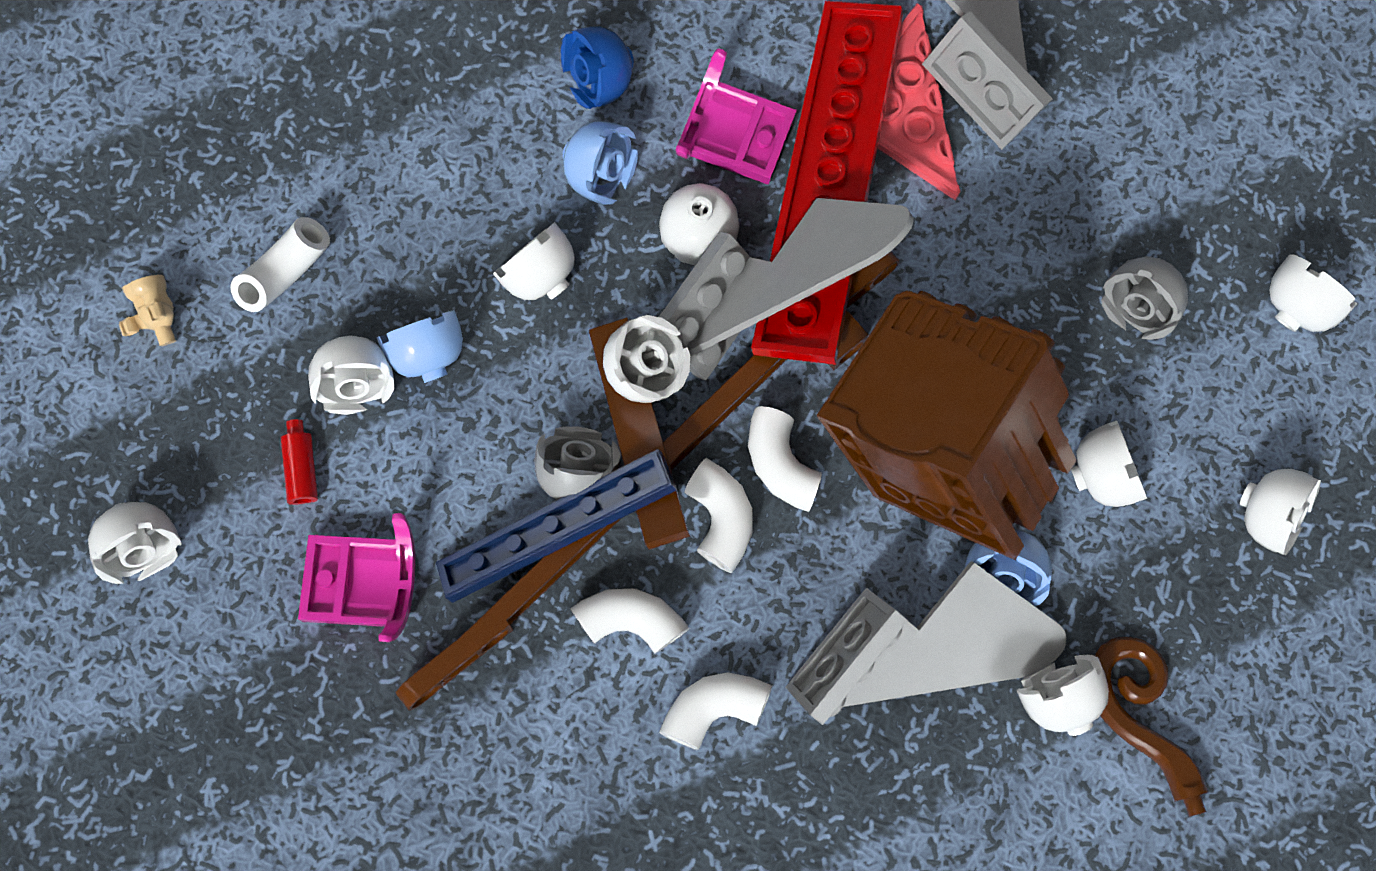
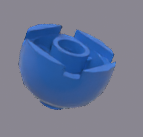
[561,26,634,109]

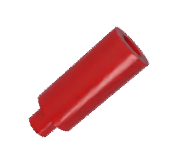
[281,419,318,505]

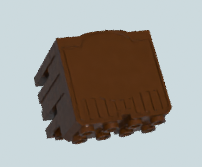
[816,290,1076,560]

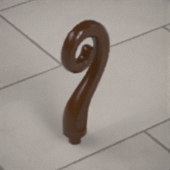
[1094,636,1209,817]

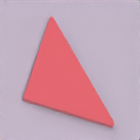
[878,3,960,200]

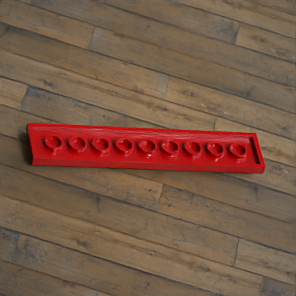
[751,1,903,365]

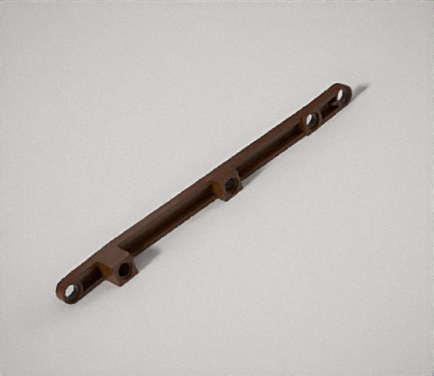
[396,251,900,711]

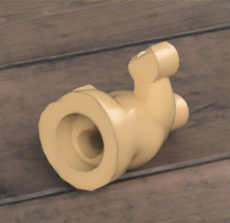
[119,275,176,346]

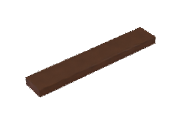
[589,318,690,550]

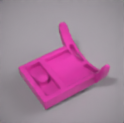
[675,48,796,185]
[298,513,415,642]

